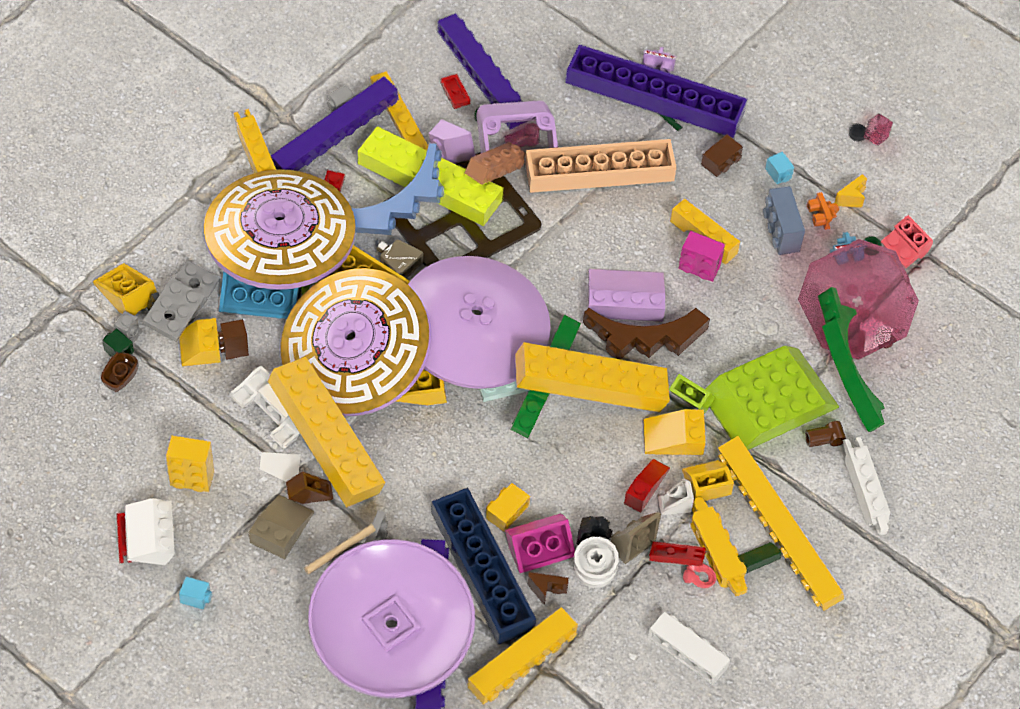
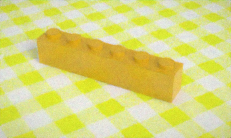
[467,607,578,705]

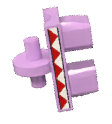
[642,47,676,73]

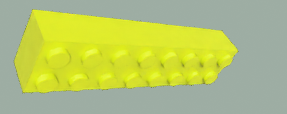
[358,126,503,226]

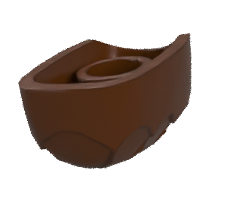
[101,352,139,392]

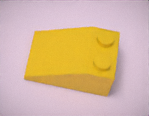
[93,263,157,316]
[395,369,447,405]
[643,409,706,455]

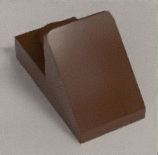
[527,572,569,605]

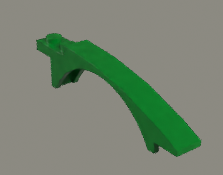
[818,287,885,433]
[510,315,581,438]

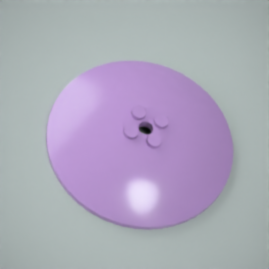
[408,256,550,389]
[308,539,475,698]

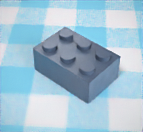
[763,186,805,255]

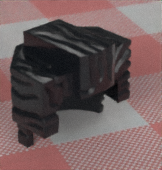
[576,516,613,545]

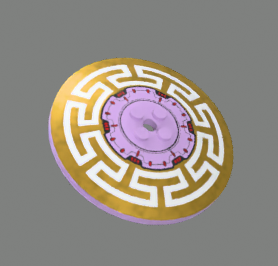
[204,170,355,289]
[281,268,431,416]

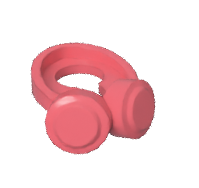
[683,564,716,588]

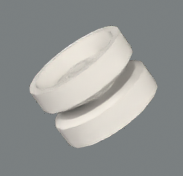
[574,537,619,588]

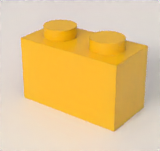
[486,483,530,532]

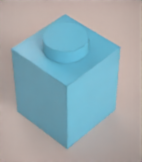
[765,151,794,184]
[179,577,212,610]

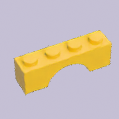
[670,198,740,265]

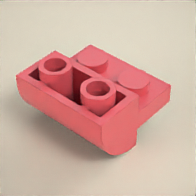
[881,215,933,269]

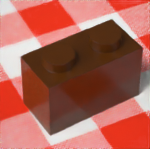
[701,134,743,177]
[218,319,249,360]

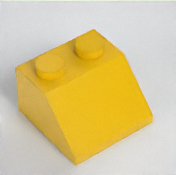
[179,318,221,366]

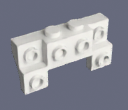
[230,366,300,449]

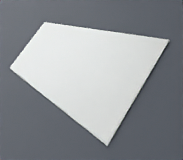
[260,452,301,482]

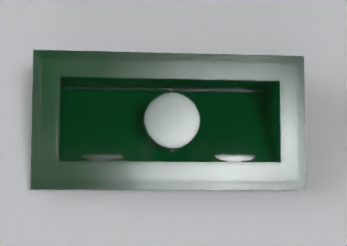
[738,542,782,574]

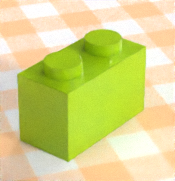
[669,374,715,414]

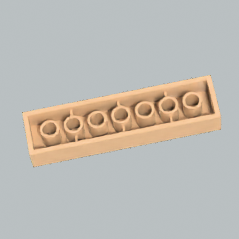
[525,139,676,193]

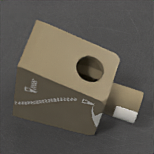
[377,240,423,279]

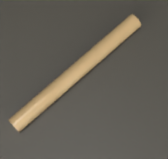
[304,524,376,574]

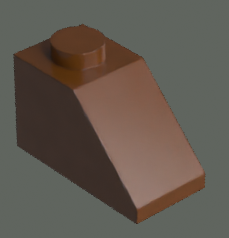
[286,471,334,504]

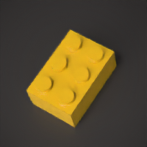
[166,435,214,492]

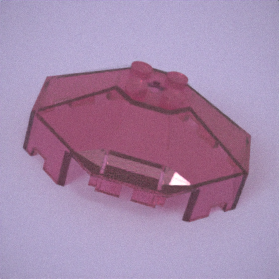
[798,239,919,360]

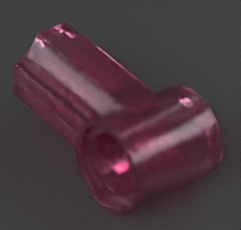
[504,123,540,147]

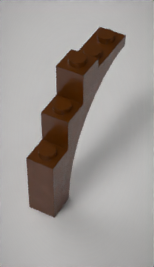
[583,308,710,360]

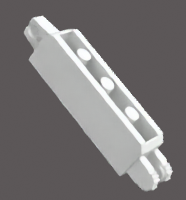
[843,437,890,536]

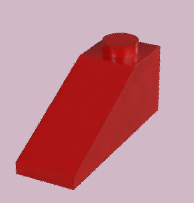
[624,459,670,513]

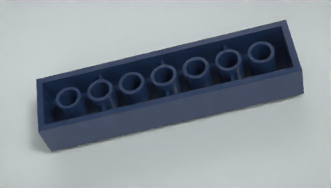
[431,487,536,645]

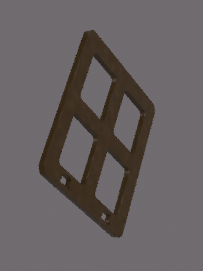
[383,152,542,267]

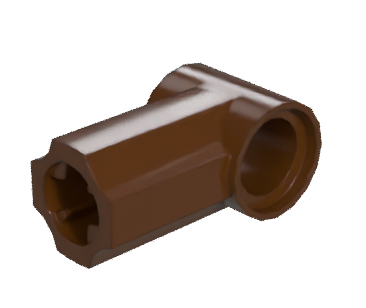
[805,421,846,447]

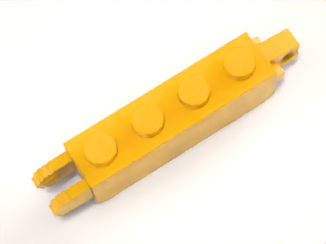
[234,109,276,173]
[690,497,747,597]

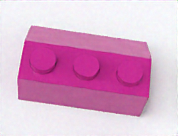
[505,513,575,573]

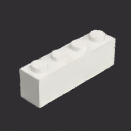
[648,612,730,685]

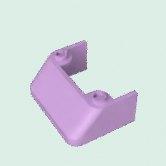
[476,101,558,153]

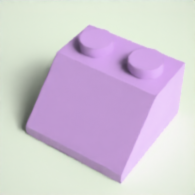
[429,119,475,164]

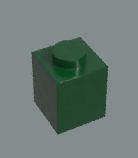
[102,328,134,357]

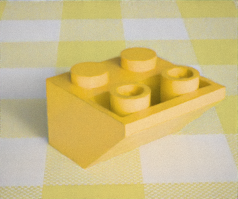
[682,460,734,501]

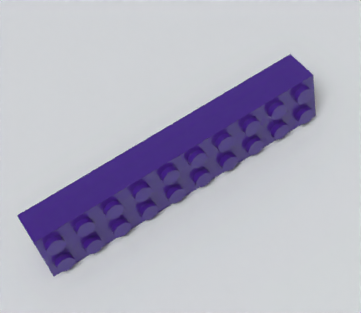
[565,44,748,138]

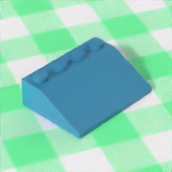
[219,271,300,319]

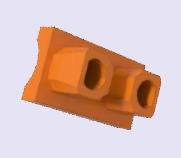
[807,192,839,230]

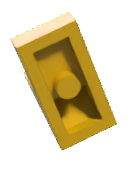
[834,174,867,208]

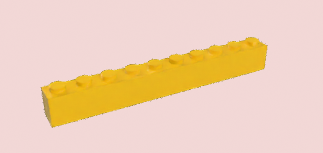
[718,436,844,611]

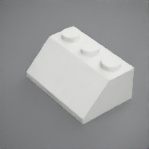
[125,498,175,565]

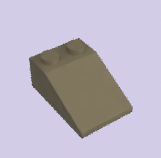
[249,495,314,560]
[611,511,661,564]

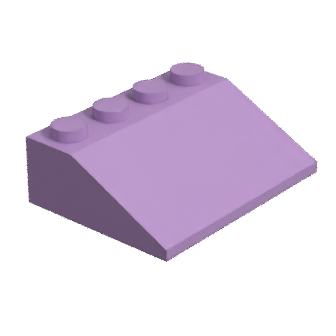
[588,269,665,322]

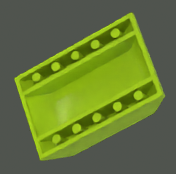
[705,345,839,450]

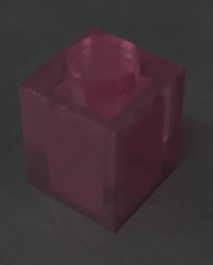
[863,113,893,146]

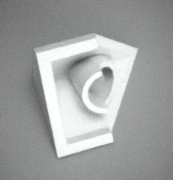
[658,478,694,515]

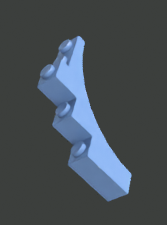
[351,143,444,235]

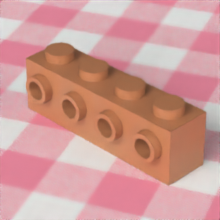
[465,142,526,185]

